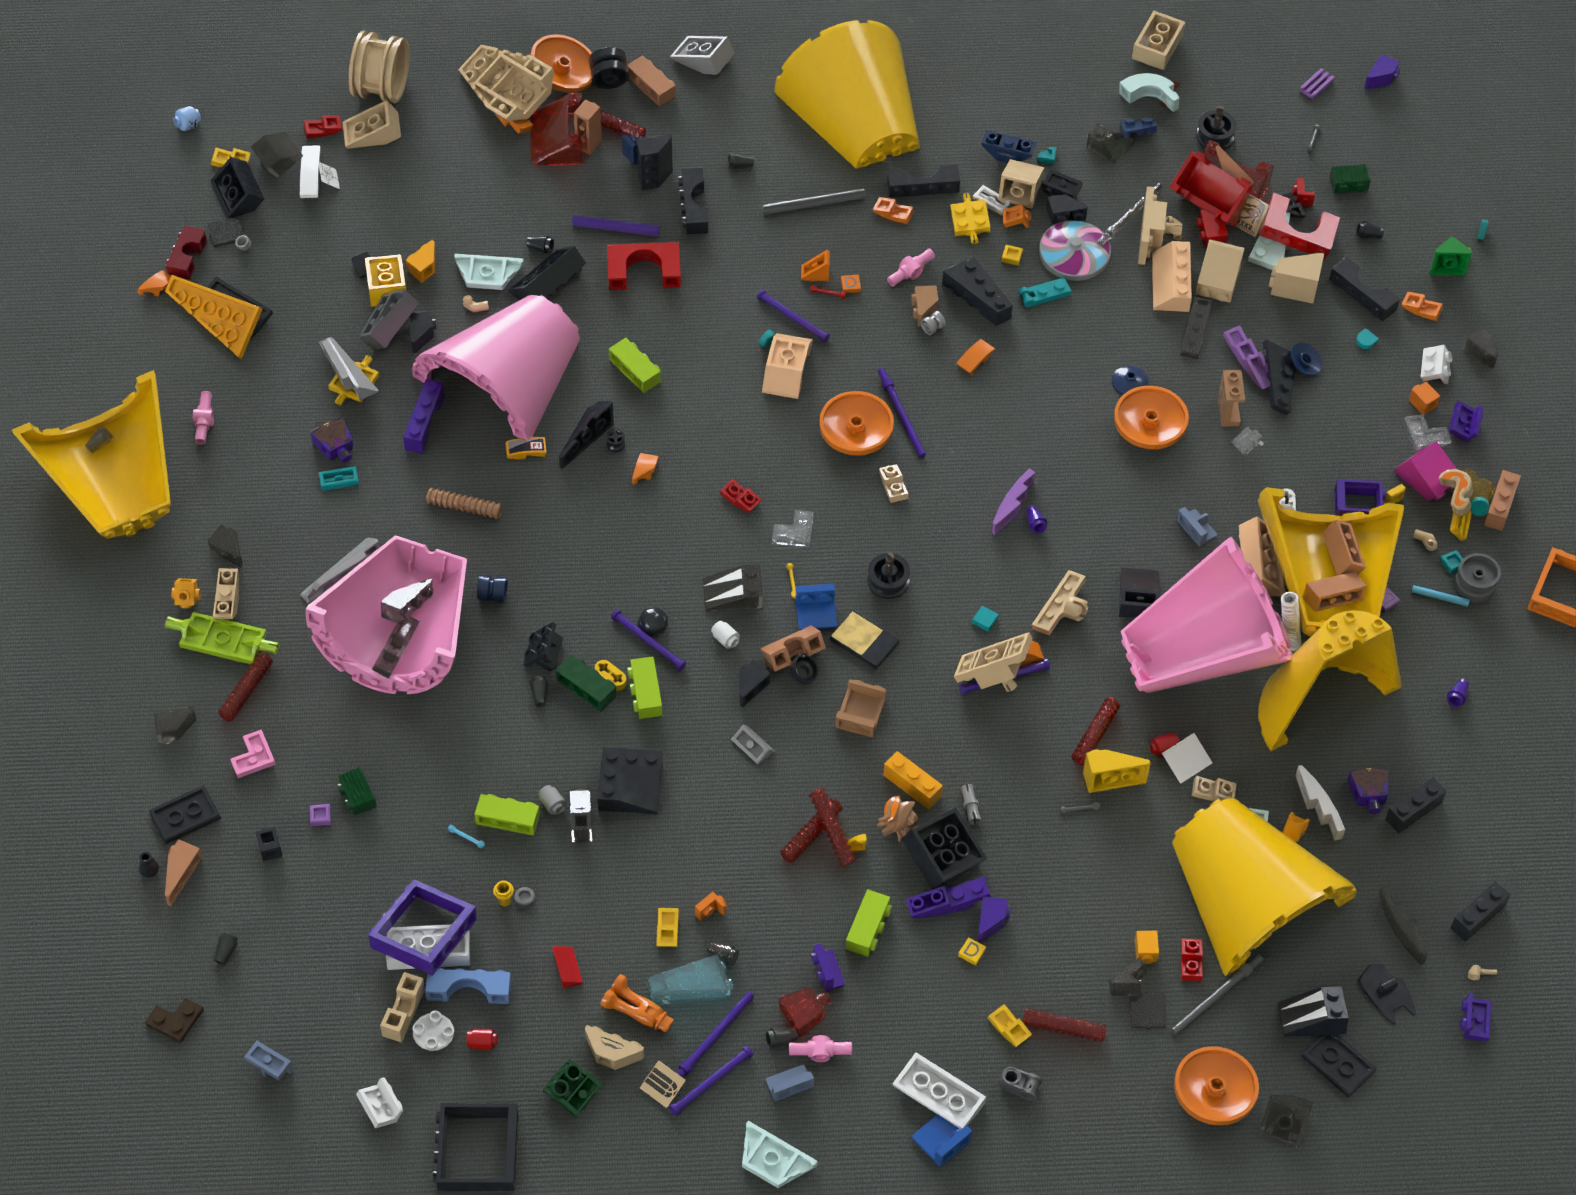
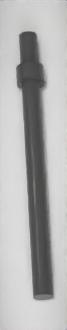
[1170,954,1264,1035]

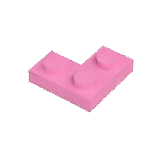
[231,730,276,778]

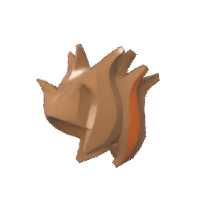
[877,796,918,842]

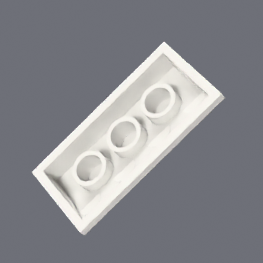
[386,924,470,970]
[892,1053,986,1129]

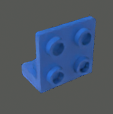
[795,584,837,631]
[912,1114,972,1167]

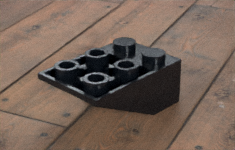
[1119,567,1160,618]

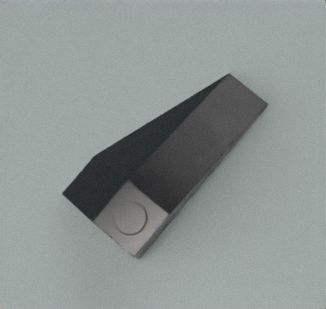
[559,401,614,469]

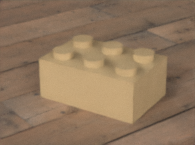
[1132,11,1185,70]

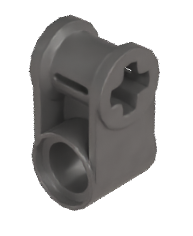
[1000,1067,1042,1101]

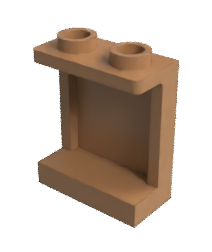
[1218,370,1245,427]
[835,679,887,738]

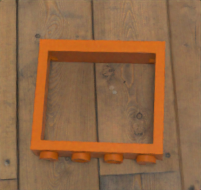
[1527,547,1576,628]

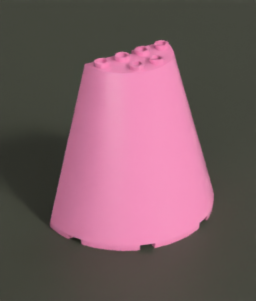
[412,295,580,441]
[306,535,467,694]
[1121,537,1292,693]

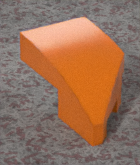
[138,270,171,296]
[632,453,659,484]

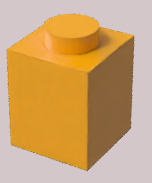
[1135,931,1159,964]

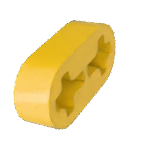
[595,660,627,691]

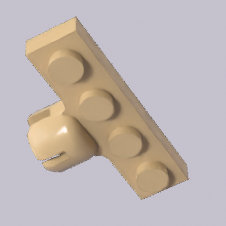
[1032,570,1088,636]

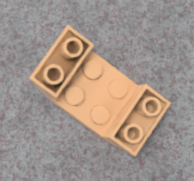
[762,333,813,399]

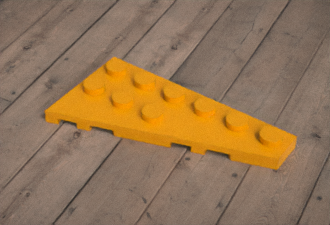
[165,275,263,359]

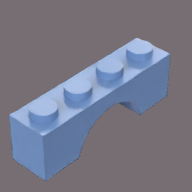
[425,968,511,1004]

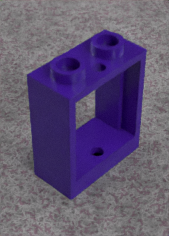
[1334,479,1386,516]

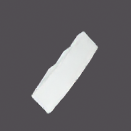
[300,146,321,198]
[1295,765,1345,841]

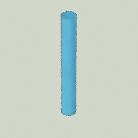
[1411,585,1470,607]

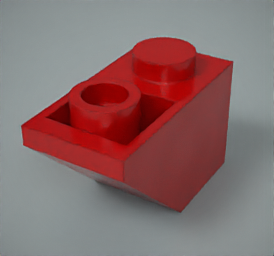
[1196,210,1228,249]

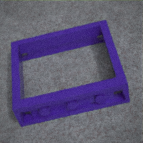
[368,880,477,976]

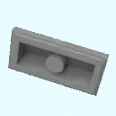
[731,725,774,765]

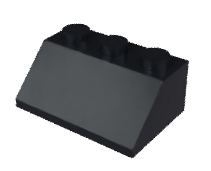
[636,134,673,190]
[210,157,265,219]

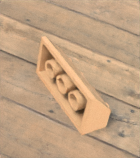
[1152,241,1192,312]
[1239,517,1286,596]

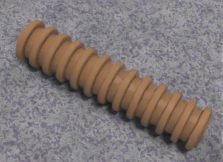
[426,487,502,520]

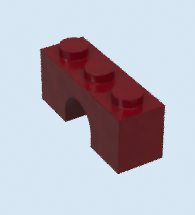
[165,225,207,281]

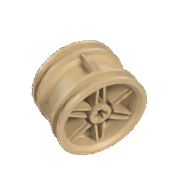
[349,31,410,104]

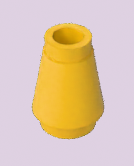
[493,881,514,907]

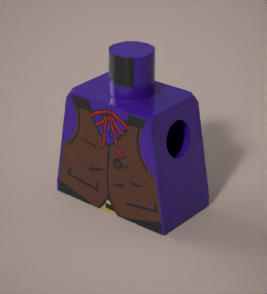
[311,416,353,462]
[1347,767,1388,814]

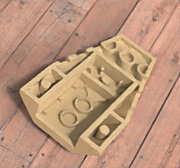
[458,45,554,121]

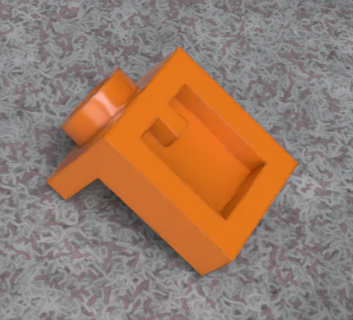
[1003,204,1031,228]
[695,892,727,921]

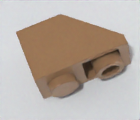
[911,286,938,326]

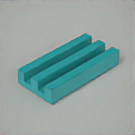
[319,466,359,491]

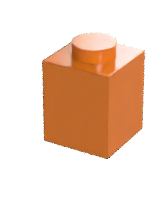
[1409,382,1440,415]

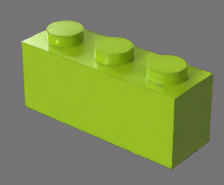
[609,338,661,393]
[627,657,662,719]
[474,794,540,836]
[845,889,892,957]

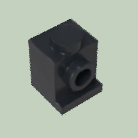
[255,826,283,862]

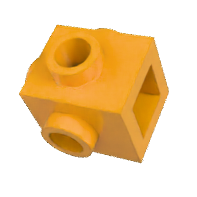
[171,578,201,608]

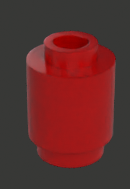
[1149,733,1180,757]
[467,1028,498,1050]

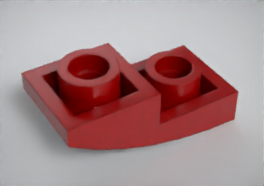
[719,479,762,513]
[1181,939,1203,981]

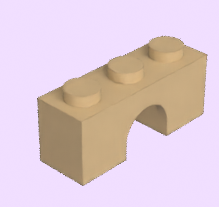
[380,972,425,1043]

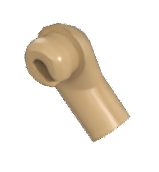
[463,295,489,312]
[1413,529,1437,551]

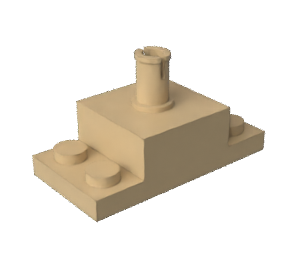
[1138,186,1182,265]
[954,632,1033,692]

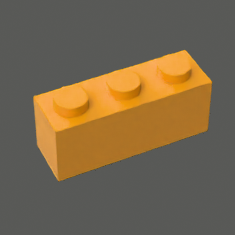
[883,751,943,810]

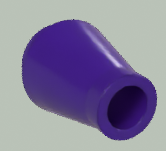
[1026,506,1047,533]
[1447,679,1469,707]

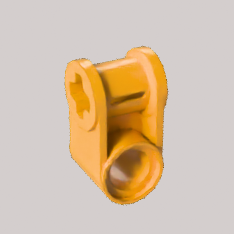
[1282,812,1310,842]

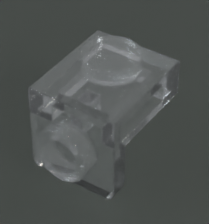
[1231,427,1264,456]

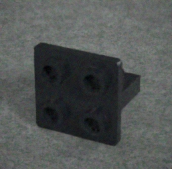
[523,622,563,672]

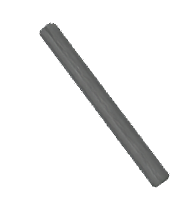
[763,188,866,215]

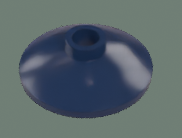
[1291,342,1322,376]
[1112,366,1149,395]

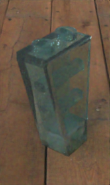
[647,955,734,1004]

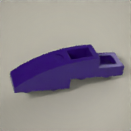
[906,876,991,918]

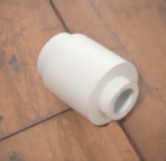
[711,621,740,649]

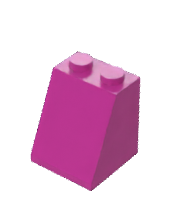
[1394,441,1457,501]

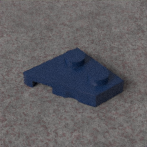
[1120,118,1157,138]

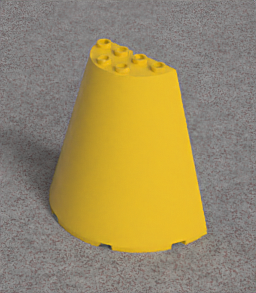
[774,20,920,169]
[12,370,171,539]
[1258,487,1404,637]
[1258,610,1402,751]
[1172,798,1357,976]

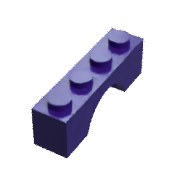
[403,379,445,454]

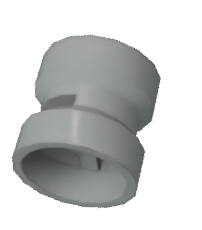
[921,311,946,335]

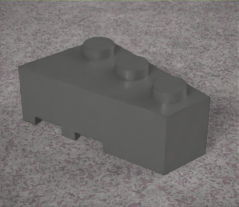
[359,289,419,351]

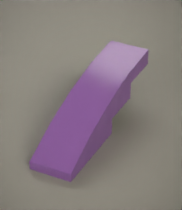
[1223,325,1270,391]
[992,468,1035,536]

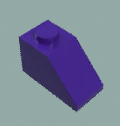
[1364,54,1400,89]
[978,896,1010,942]

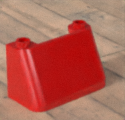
[1169,151,1252,228]

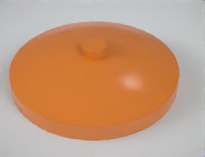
[530,34,592,93]
[1114,386,1189,449]
[819,391,894,455]
[1174,1046,1259,1125]

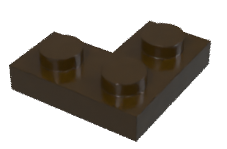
[145,998,204,1043]

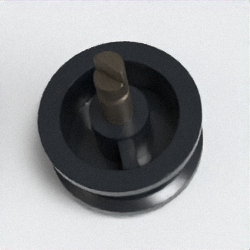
[1196,106,1236,152]
[867,553,910,599]

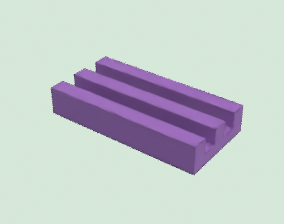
[1300,68,1335,100]

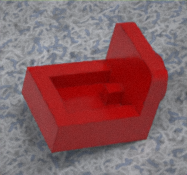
[1291,178,1315,207]

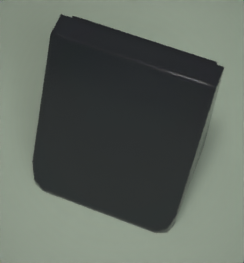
[352,252,371,278]

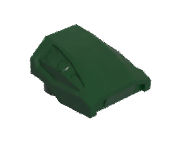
[542,1059,603,1117]

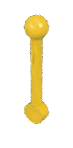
[786,563,796,599]

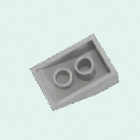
[670,36,735,75]

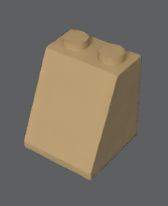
[998,159,1044,209]
[1196,240,1244,303]
[1269,253,1324,303]

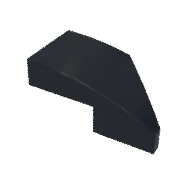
[1282,192,1306,218]

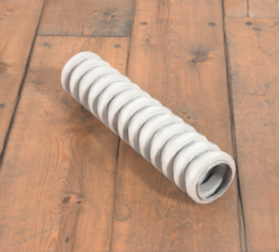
[1281,592,1301,651]

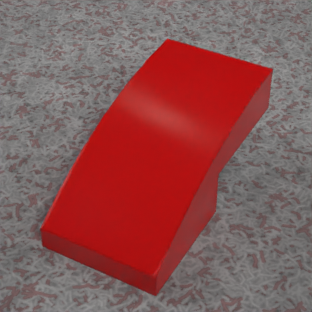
[303,115,342,138]

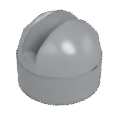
[235,235,251,251]

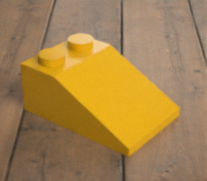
[365,255,406,307]
[1083,750,1150,793]

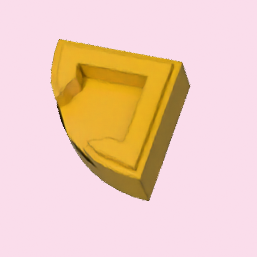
[845,834,867,852]

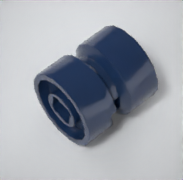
[477,574,508,602]

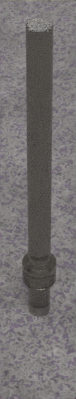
[1097,183,1162,246]

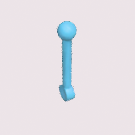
[448,825,485,848]

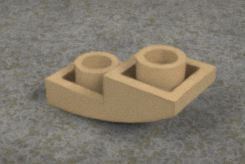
[879,464,908,503]
[1191,776,1236,801]

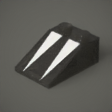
[703,564,763,612]

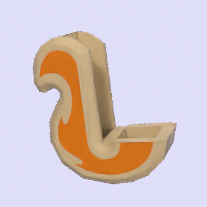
[1438,469,1474,516]

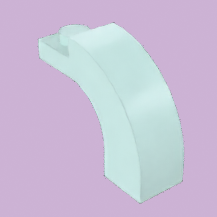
[1119,73,1180,112]

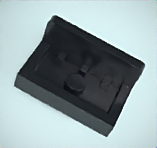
[1041,169,1083,199]

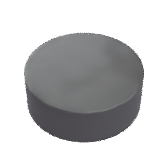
[514,887,535,908]

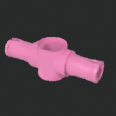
[887,249,935,287]
[193,391,214,445]
[789,1035,852,1062]

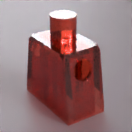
[779,987,831,1038]

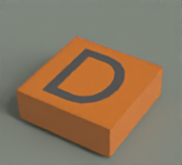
[841,274,861,294]

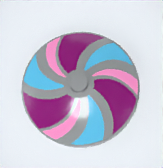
[1039,221,1111,281]

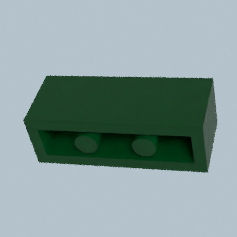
[556,655,616,712]

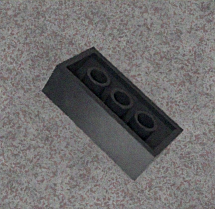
[508,246,586,300]

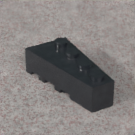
[942,257,1013,326]

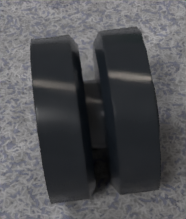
[588,47,629,89]

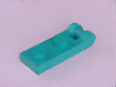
[1018,278,1071,307]

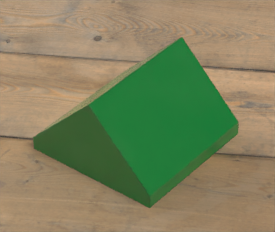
[1429,236,1472,276]

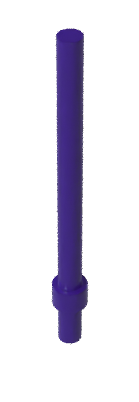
[878,368,926,458]
[669,992,754,1086]

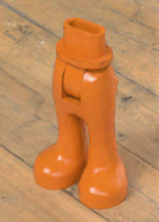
[600,974,674,1033]

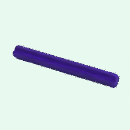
[572,215,660,237]

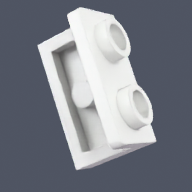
[1421,345,1452,384]
[356,1078,403,1128]

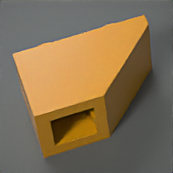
[406,240,436,282]

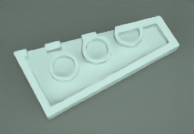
[1248,211,1290,270]

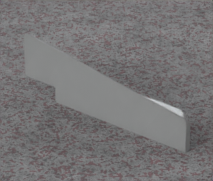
[319,337,378,400]
[300,538,380,605]

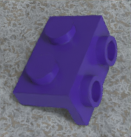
[1449,401,1484,443]
[811,943,845,992]
[1460,992,1491,1042]

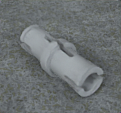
[961,784,981,825]

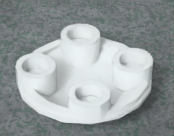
[413,1011,454,1051]

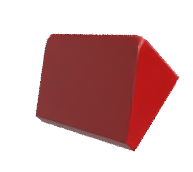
[552,946,583,989]

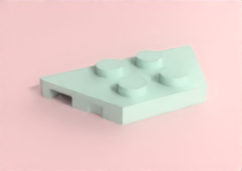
[454,254,524,290]
[742,1121,818,1188]

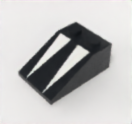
[1277,986,1349,1037]

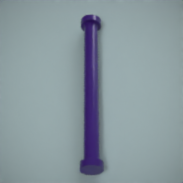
[757,289,830,343]
[611,609,686,671]
[959,658,1050,696]
[669,1046,754,1116]

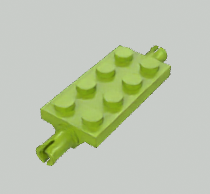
[165,612,280,665]

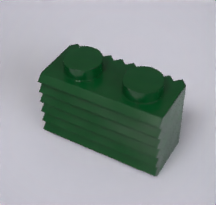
[1330,164,1371,193]
[337,767,377,816]

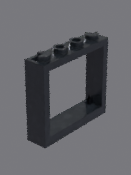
[433,1103,518,1191]

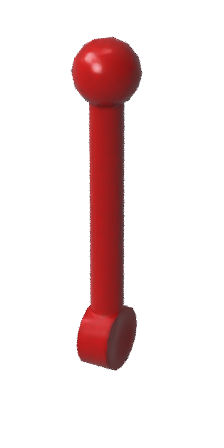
[810,285,846,299]

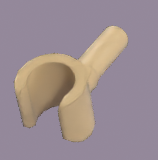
[1468,965,1497,980]

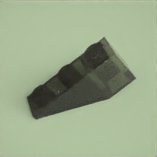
[381,579,434,625]
[570,787,592,842]

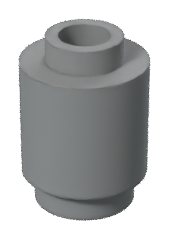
[538,785,566,815]

